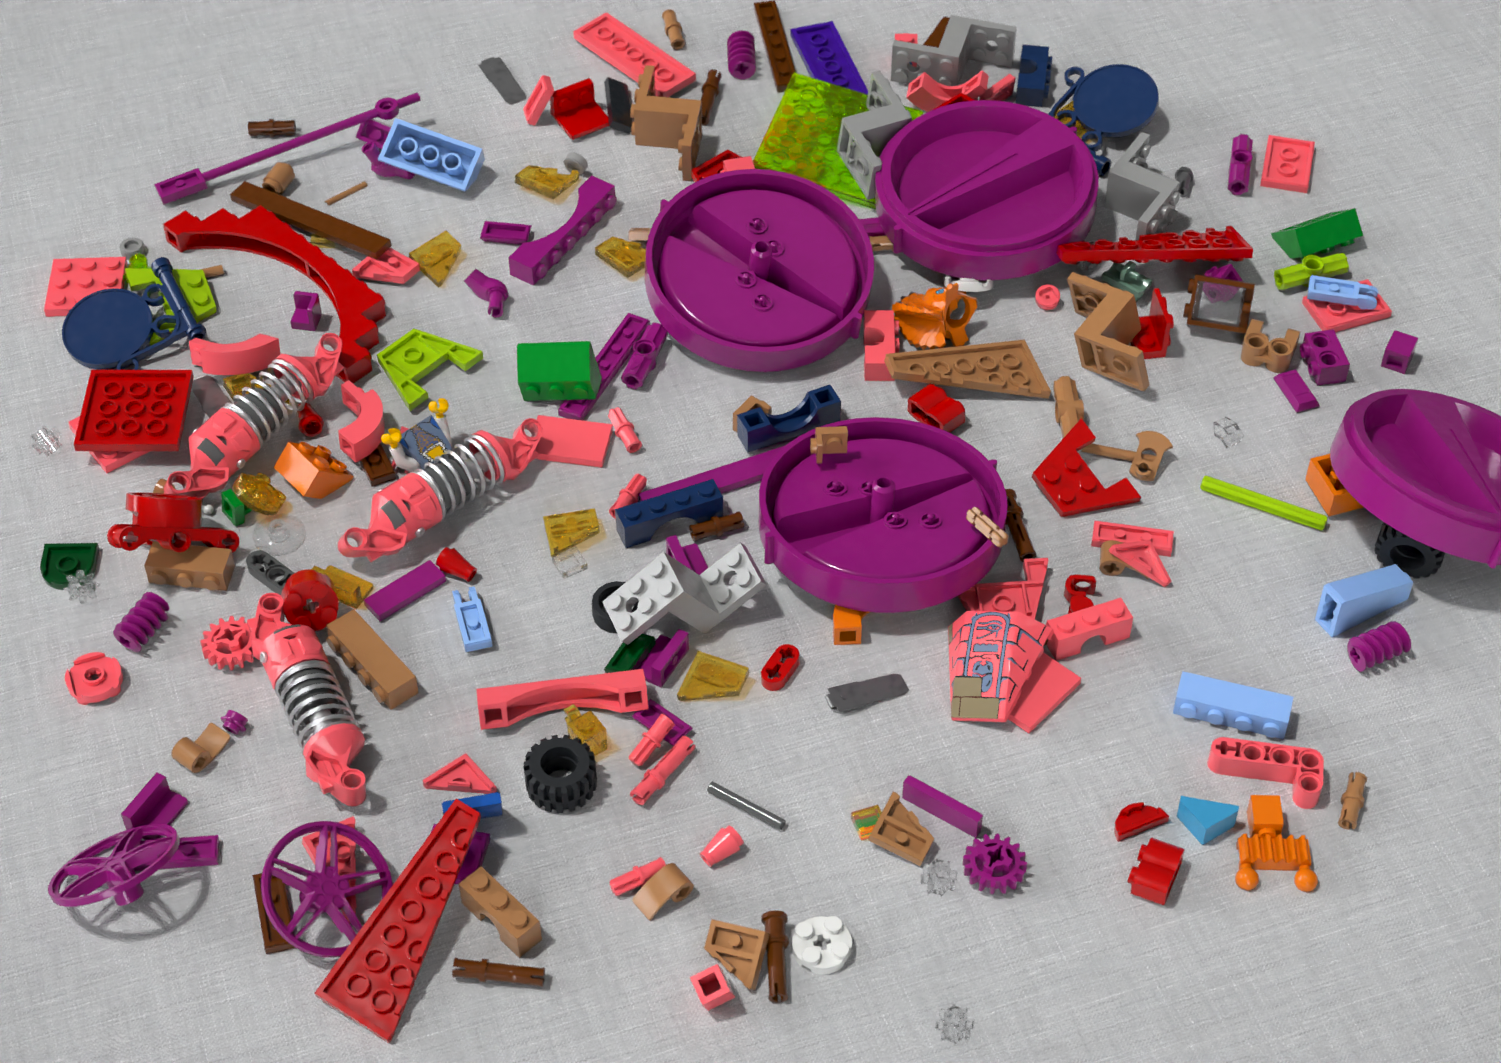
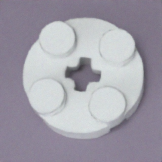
[792,916,852,975]

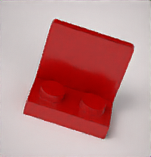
[550,78,609,139]
[1130,288,1174,359]

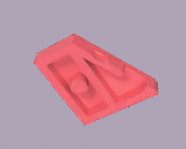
[352,248,420,284]

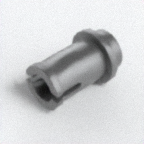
[1175,167,1194,197]

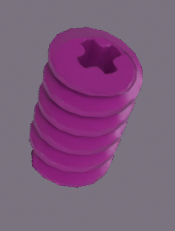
[727,30,756,80]
[113,592,170,652]
[1347,621,1411,672]

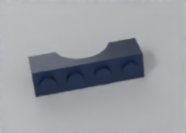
[737,384,841,453]
[615,479,723,548]

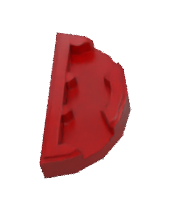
[1114,802,1169,841]

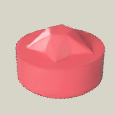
[1035,284,1060,310]

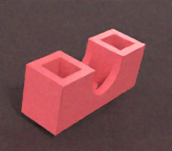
[863,310,899,381]
[1046,598,1133,661]

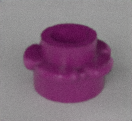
[221,710,248,734]

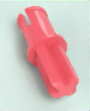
[608,407,642,453]
[609,473,647,519]
[629,714,675,766]
[609,857,666,896]

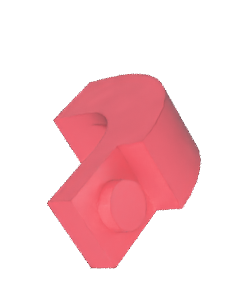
[906,70,989,112]
[189,334,280,375]
[338,380,385,463]

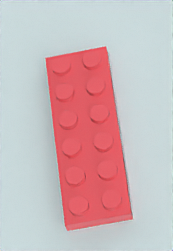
[573,12,696,97]

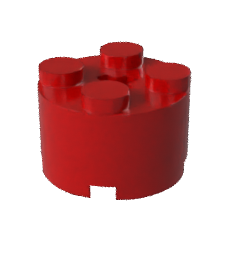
[281,569,339,631]

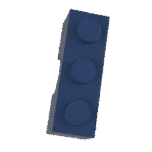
[1016,44,1053,107]

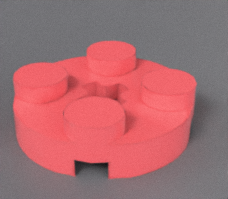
[65,652,123,705]

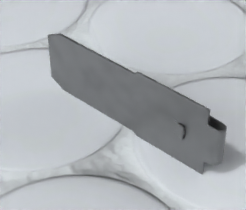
[478,57,526,105]
[191,375,232,418]
[825,674,909,712]

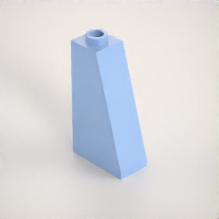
[1315,564,1413,638]

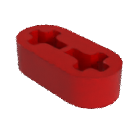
[761,644,799,691]

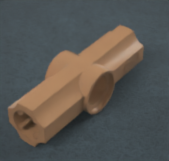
[1053,376,1084,438]

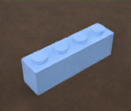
[1173,671,1293,739]

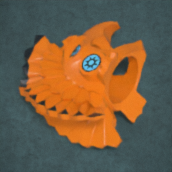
[892,283,977,350]

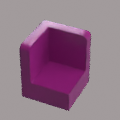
[290,291,322,331]
[1381,330,1418,374]

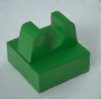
[221,489,252,527]

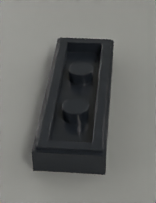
[604,77,632,134]

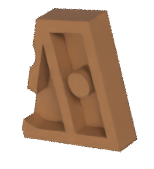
[868,791,934,866]
[704,919,770,990]

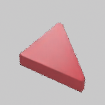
[1109,540,1172,587]
[422,753,497,794]

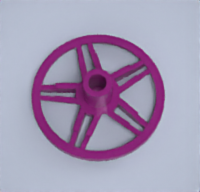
[261,821,393,958]
[48,824,180,907]

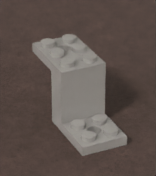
[891,15,1017,86]
[837,70,912,200]
[1104,132,1181,240]
[602,542,767,645]

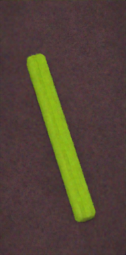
[1200,475,1328,530]

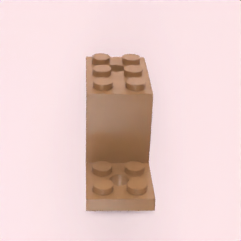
[630,65,702,182]
[1067,272,1150,391]

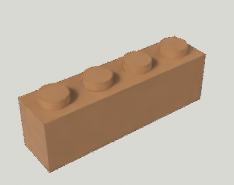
[326,609,418,710]

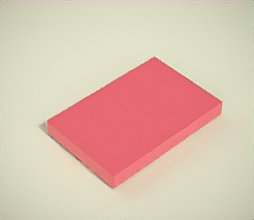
[1260,135,1315,193]
[1302,279,1392,332]
[531,415,613,468]
[1008,652,1081,733]

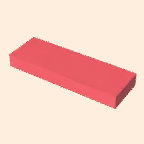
[1091,521,1174,557]

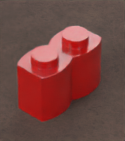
[908,384,965,433]
[1127,837,1185,905]

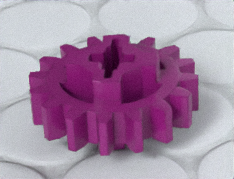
[962,833,1027,895]

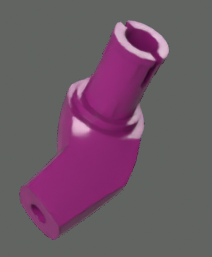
[361,141,416,180]
[464,269,509,318]

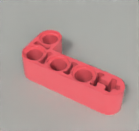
[1207,737,1324,809]

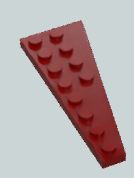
[1056,226,1253,264]
[314,799,481,1043]

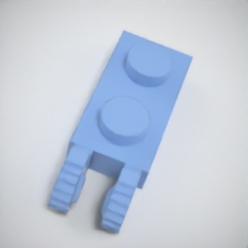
[1307,275,1378,310]
[452,586,493,652]

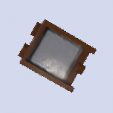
[1183,274,1256,334]

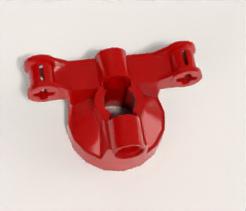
[107,492,240,553]

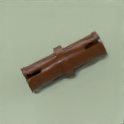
[248,119,296,137]
[689,511,744,542]

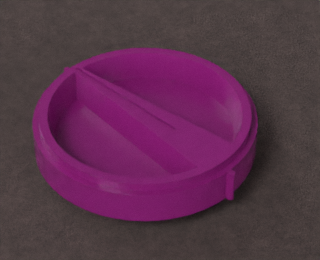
[875,100,1099,280]
[645,169,874,372]
[1330,389,1501,569]
[758,417,1007,613]

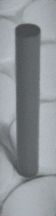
[707,781,786,830]

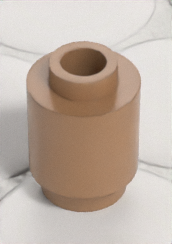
[262,162,295,195]

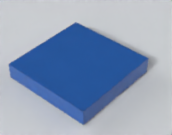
[442,792,502,819]

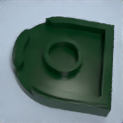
[40,543,100,590]

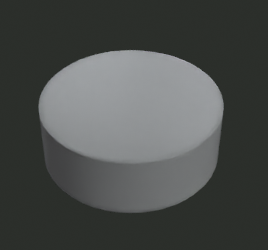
[564,152,588,175]
[120,238,145,260]

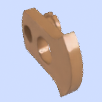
[1129,431,1173,481]

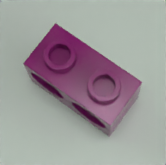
[1300,329,1350,386]

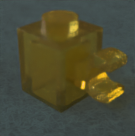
[564,704,608,756]

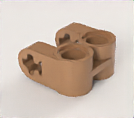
[1240,319,1301,373]

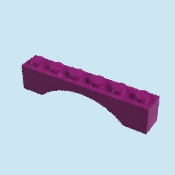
[508,175,617,286]

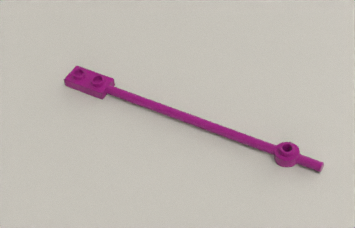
[154,92,421,205]

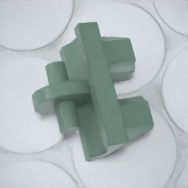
[1101,261,1152,302]

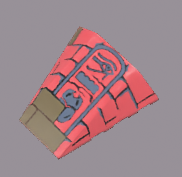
[948,611,1054,722]

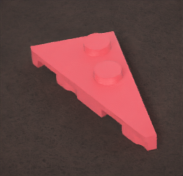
[302,816,356,924]

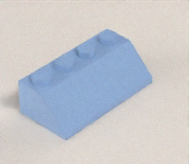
[378,118,485,191]

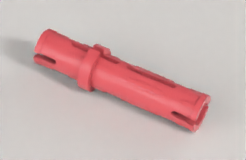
[630,736,696,805]

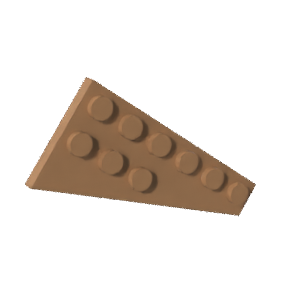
[884,340,1051,399]

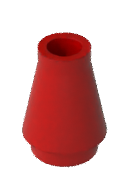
[297,403,324,437]
[436,547,477,582]

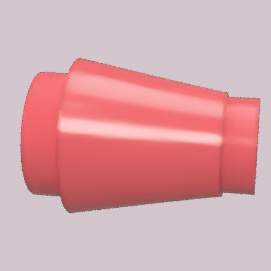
[700,825,744,867]

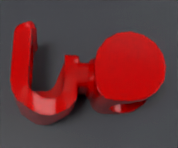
[1064,574,1096,614]

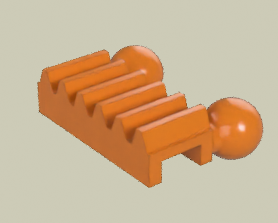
[1235,834,1318,892]

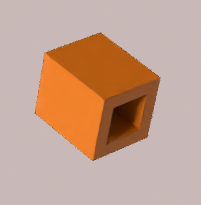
[1247,795,1284,838]

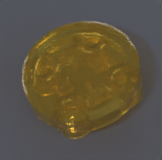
[232,473,286,515]

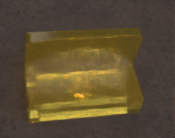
[311,565,373,609]

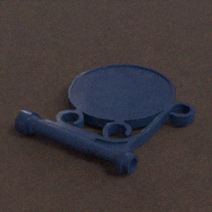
[1048,64,1159,176]
[62,257,206,370]

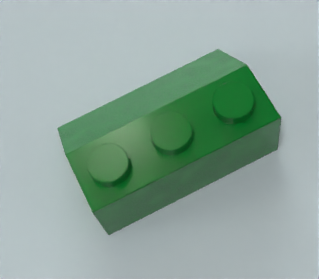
[1271,208,1363,261]
[517,341,602,401]

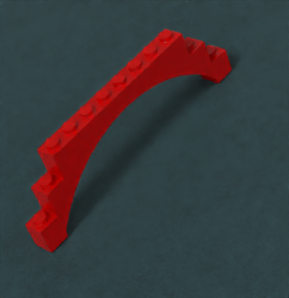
[163,205,386,384]

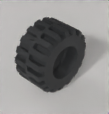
[1374,522,1445,579]
[524,735,597,813]

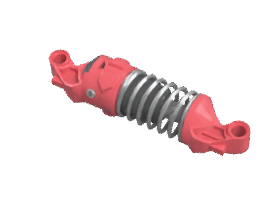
[164,333,344,499]
[338,418,543,562]
[247,592,366,807]

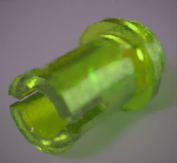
[122,253,148,284]

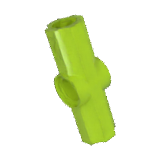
[1273,253,1349,290]

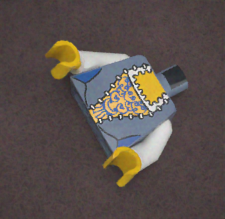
[381,398,452,472]

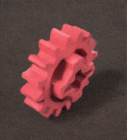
[200,616,254,671]

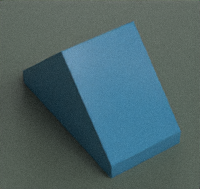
[1177,796,1239,845]

